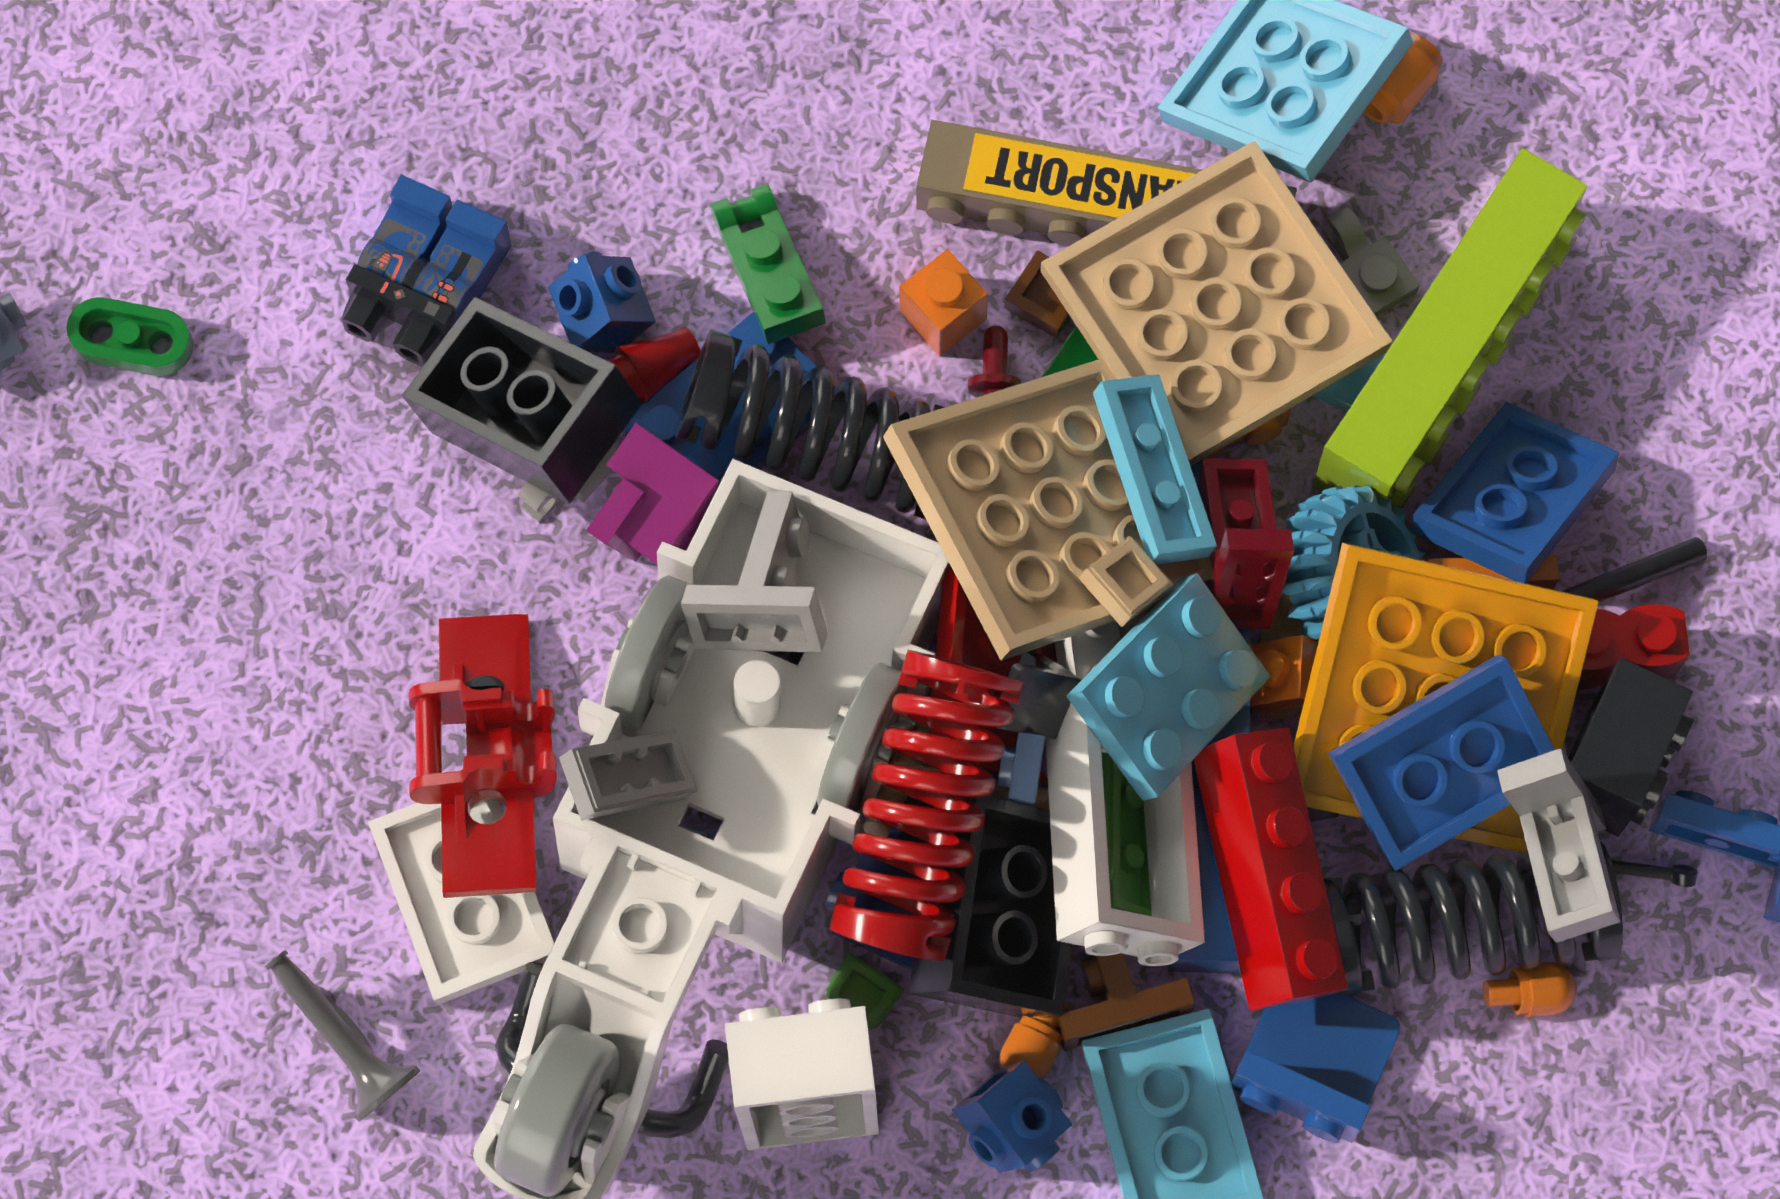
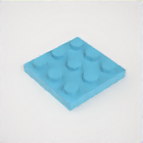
[1157,0,1413,183]

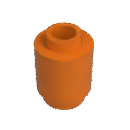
[1363,32,1443,124]

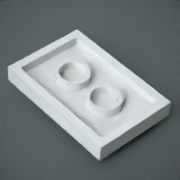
[368,799,555,1005]

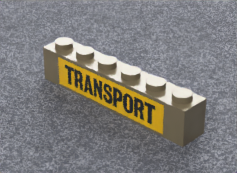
[916,119,1297,246]

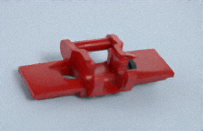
[408,614,557,898]

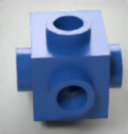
[548,252,656,353]
[952,1061,1073,1173]

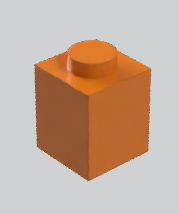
[899,249,988,357]

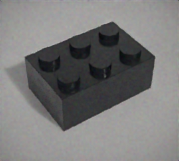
[401,297,642,504]
[908,795,1072,1018]

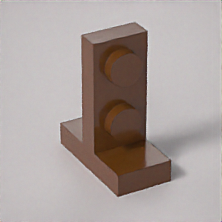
[1057,953,1195,1051]

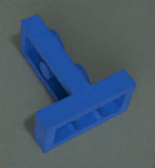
[1649,790,1780,922]

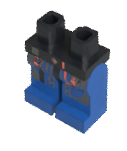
[341,174,512,367]

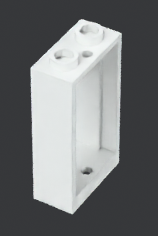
[1045,703,1205,966]

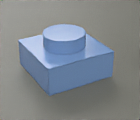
[998,732,1045,807]

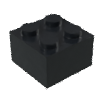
[1568,658,1695,837]

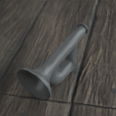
[265,950,420,1122]

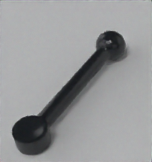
[1611,860,1698,887]

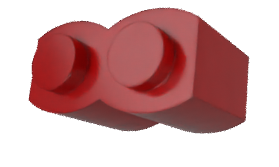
[1577,604,1690,690]

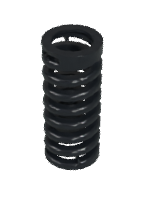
[675,329,945,521]
[1323,841,1623,996]

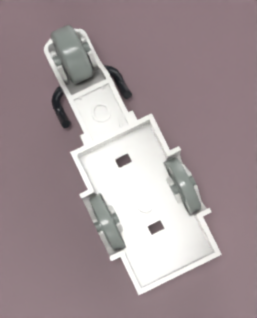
[473,459,951,1199]

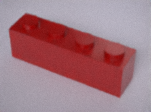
[1194,727,1348,1011]

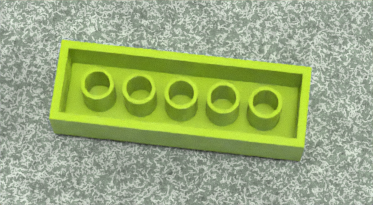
[1312,147,1588,508]

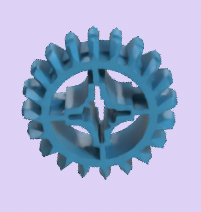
[1282,485,1427,642]

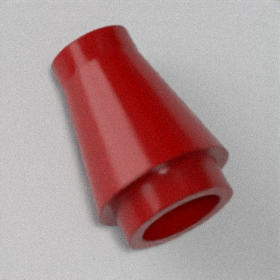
[605,327,701,403]

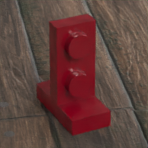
[1199,458,1294,629]

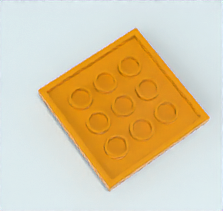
[1293,543,1599,853]

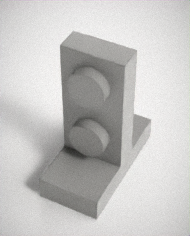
[681,491,828,652]
[1497,748,1621,943]

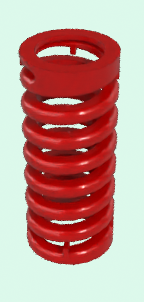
[829,649,1024,961]

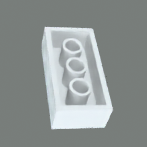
[725,999,879,1150]

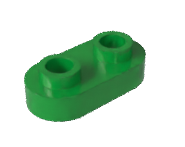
[66,297,194,376]

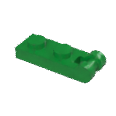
[709,184,826,344]

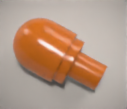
[1482,962,1577,1017]
[1000,1004,1068,1079]

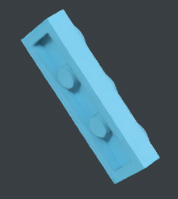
[1093,374,1217,565]

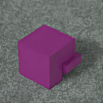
[586,423,721,564]

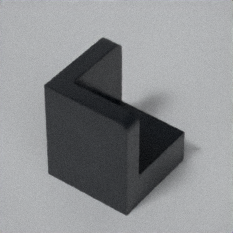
[996,651,1081,740]

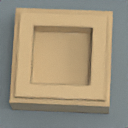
[1079,536,1173,627]

